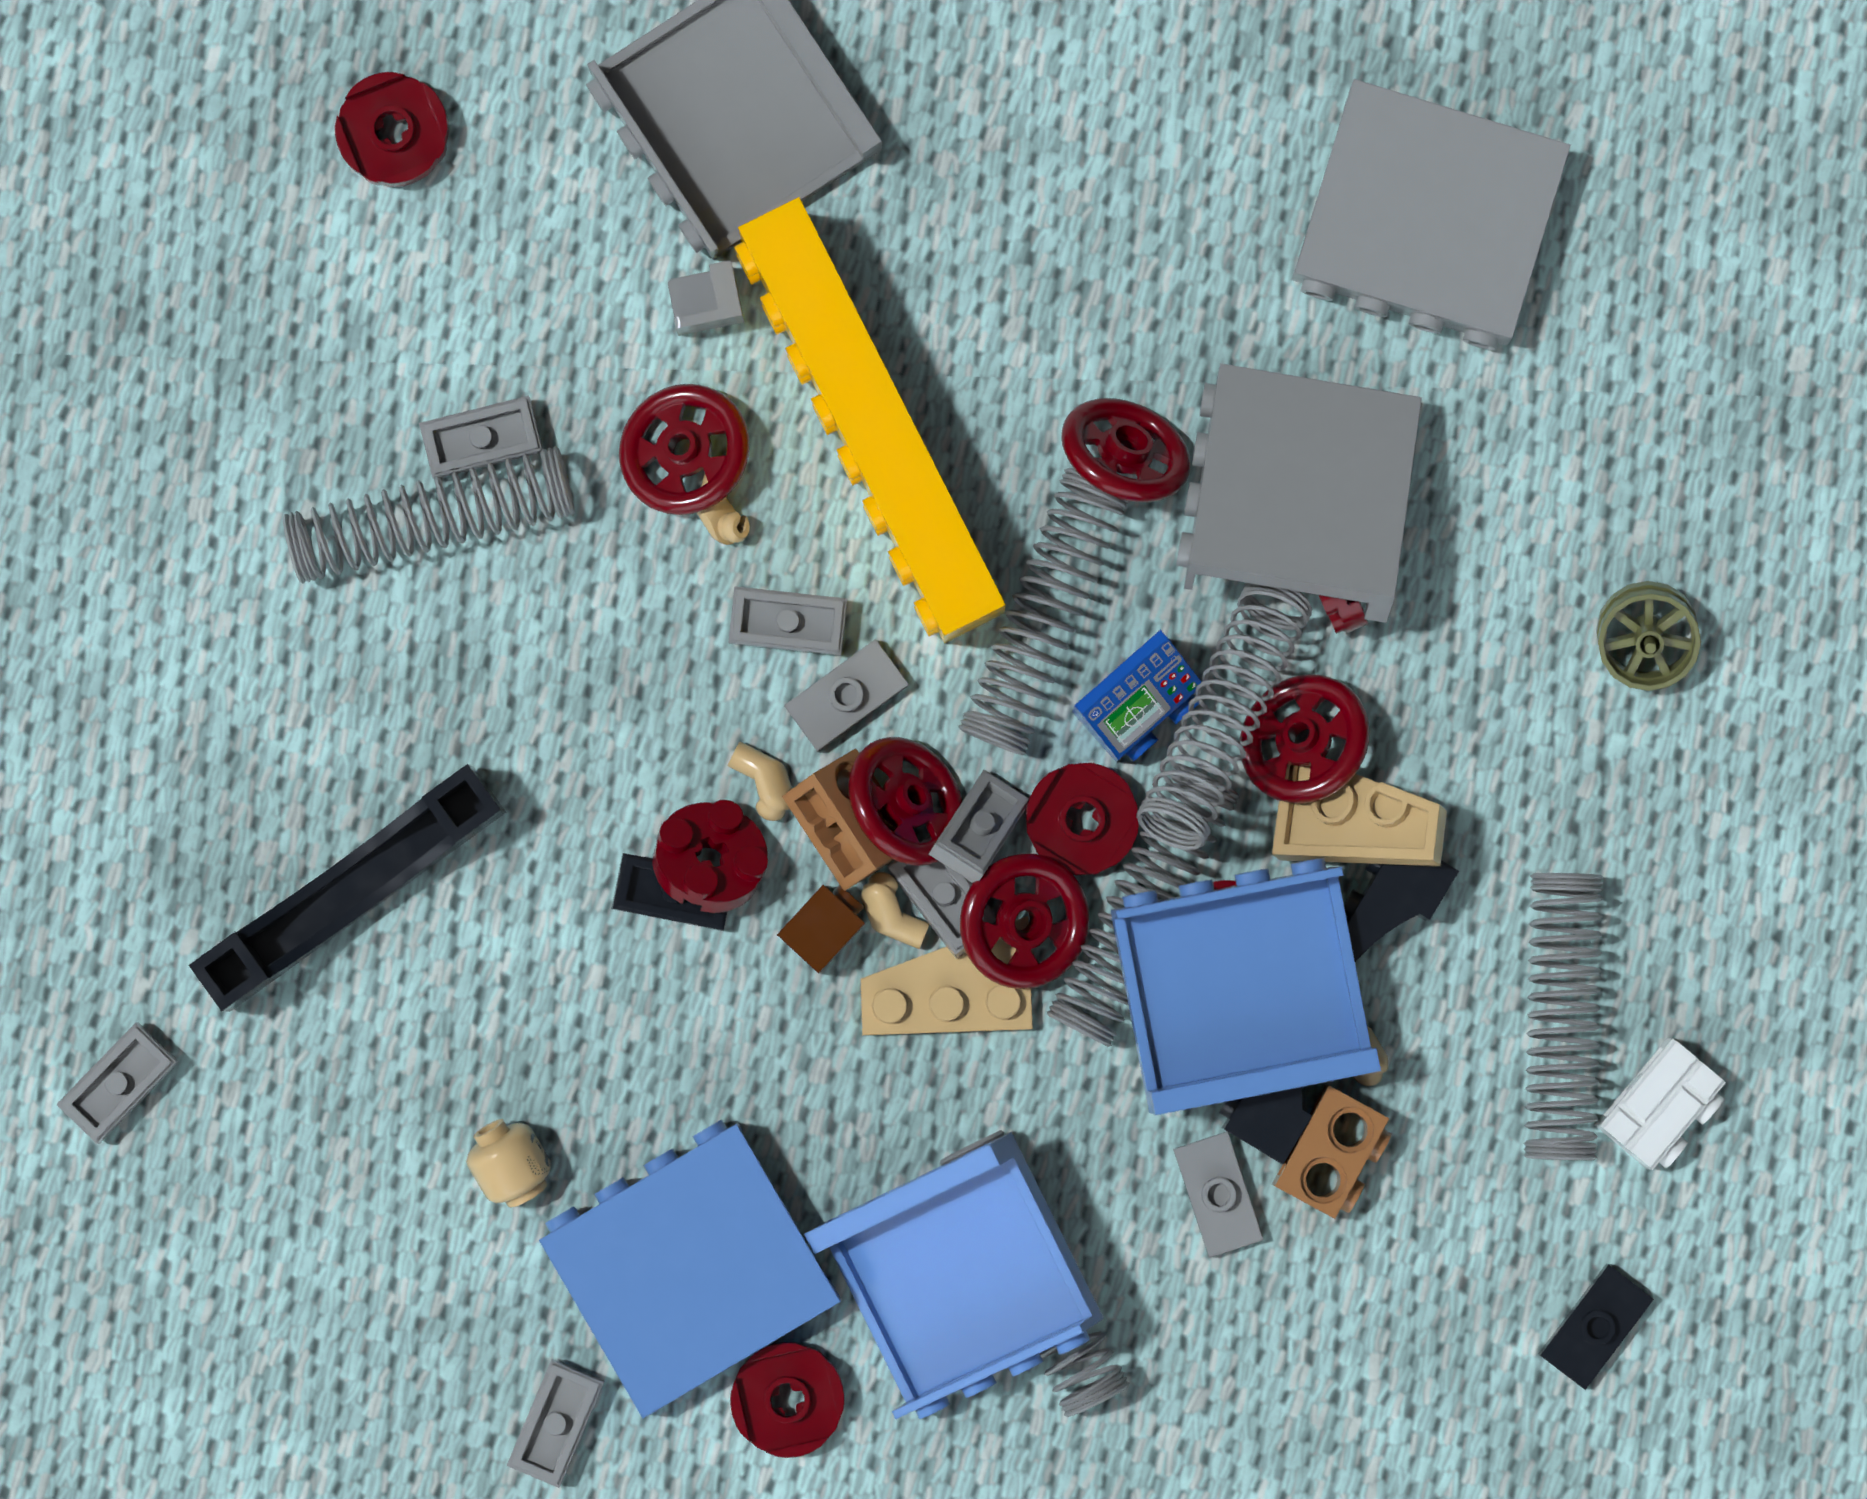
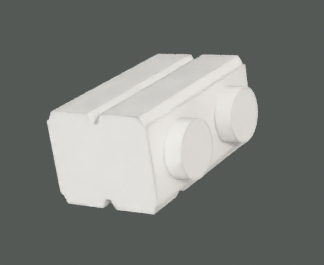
[1595,1038,1726,1170]

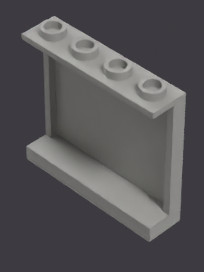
[586,0,882,260]
[1291,79,1571,350]
[1176,363,1422,623]

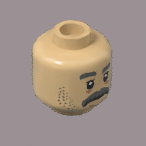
[466,1119,551,1208]

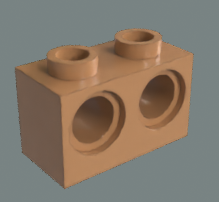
[782,748,896,891]
[1271,1085,1392,1219]

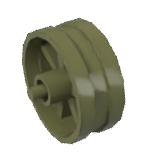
[1596,581,1701,691]

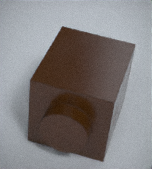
[777,885,865,974]

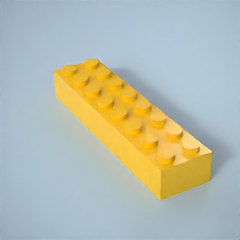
[734,197,1006,644]

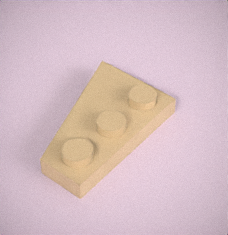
[1272,765,1447,866]
[860,916,1033,1035]

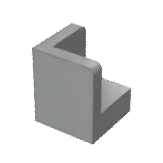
[668,260,744,336]

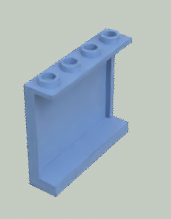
[1110,858,1381,1115]
[539,1119,841,1418]
[804,1132,1104,1419]

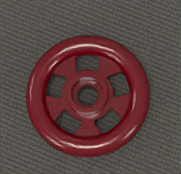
[619,384,750,515]
[1061,398,1190,503]
[1240,674,1370,803]
[849,737,963,866]
[960,854,1089,989]

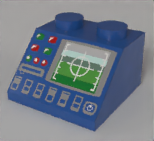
[1072,629,1202,763]

